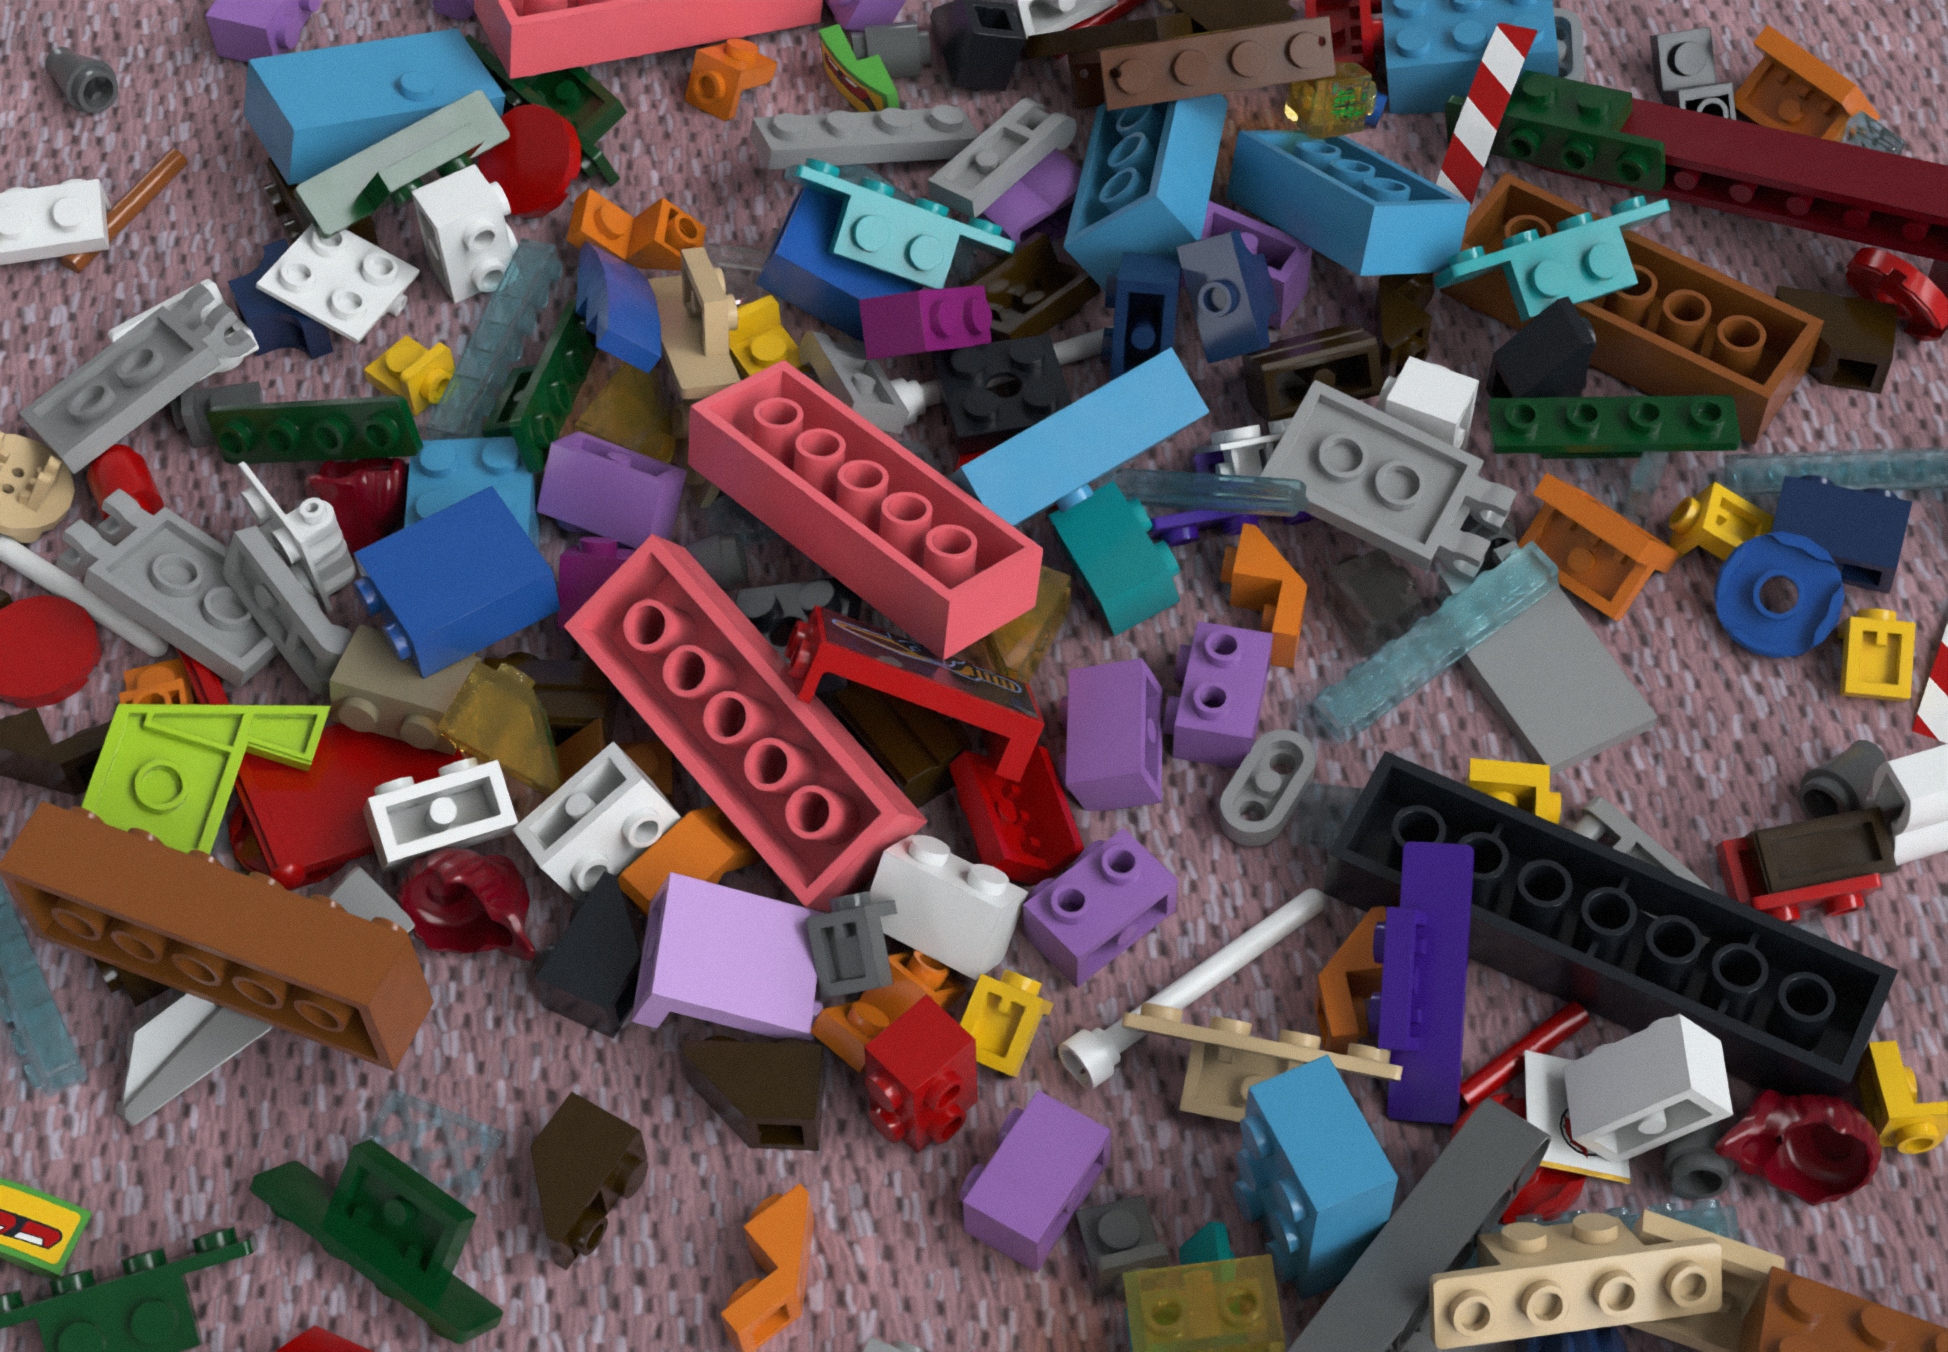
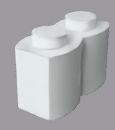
[1861,744,1948,866]

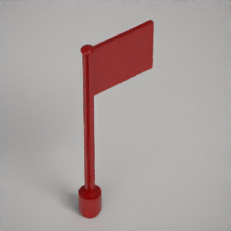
[87,444,464,891]

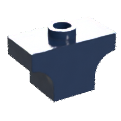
[1176,229,1279,364]
[228,238,334,360]

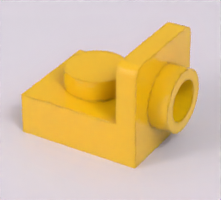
[729,295,810,379]
[364,335,458,416]
[1669,481,1774,561]
[1837,608,1916,702]
[1465,758,1561,825]
[960,968,1054,1078]
[1854,1040,1948,1154]

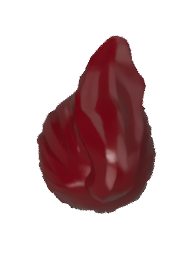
[304,457,409,558]
[397,847,535,961]
[1715,1089,1882,1206]

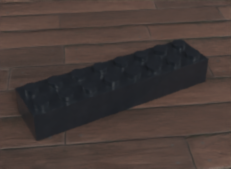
[1324,751,1898,1099]

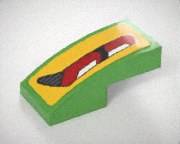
[818,24,899,112]
[0,1178,92,1280]

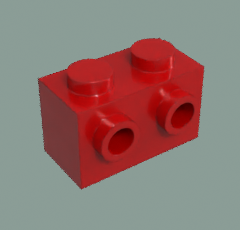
[864,994,978,1154]

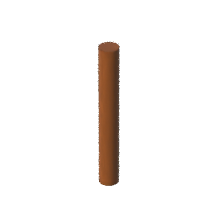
[61,148,188,274]

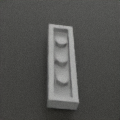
[749,105,980,170]

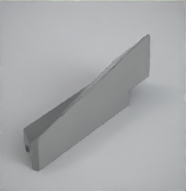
[115,866,415,1126]

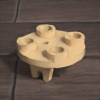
[0,431,75,543]

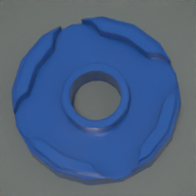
[1714,531,1845,659]

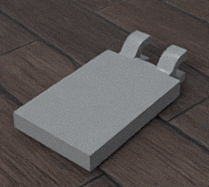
[19,282,256,474]
[1257,380,1518,583]
[56,488,280,688]
[1434,541,1657,776]

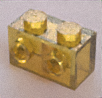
[1123,1254,1285,1352]

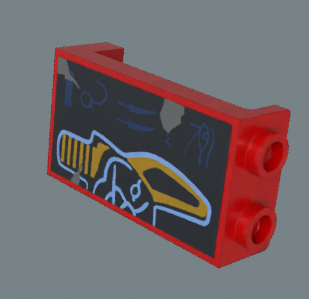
[785,605,1045,783]

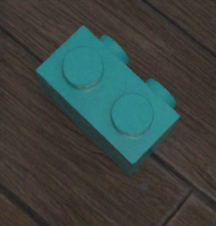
[1048,480,1181,637]

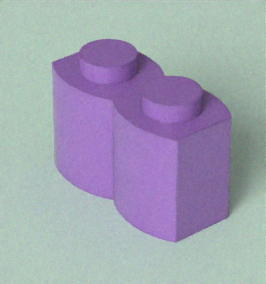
[967,148,1082,257]

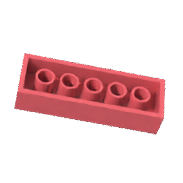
[474,0,823,79]
[688,360,1043,661]
[564,534,928,912]

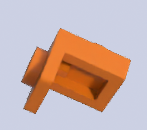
[685,38,777,121]

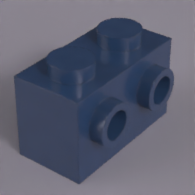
[1101,252,1182,382]
[1771,475,1912,594]

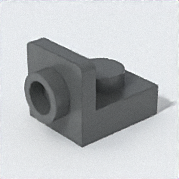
[171,381,263,449]
[806,891,897,999]
[1075,1194,1169,1300]

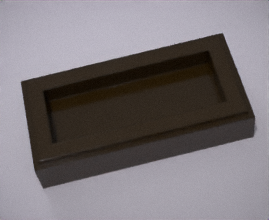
[1745,806,1898,896]

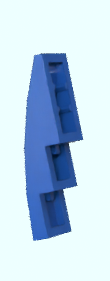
[575,241,661,374]

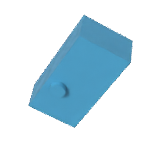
[243,28,506,185]
[1063,93,1228,291]
[1226,129,1470,276]
[947,347,1209,528]

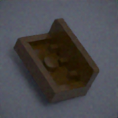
[959,232,1101,342]

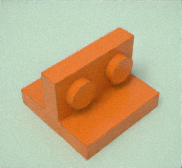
[1734,24,1880,142]
[1517,472,1681,621]

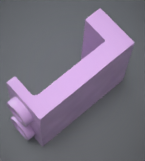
[631,872,825,1041]

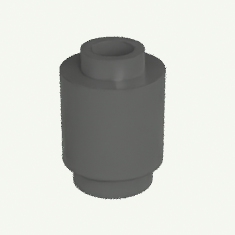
[851,21,931,79]

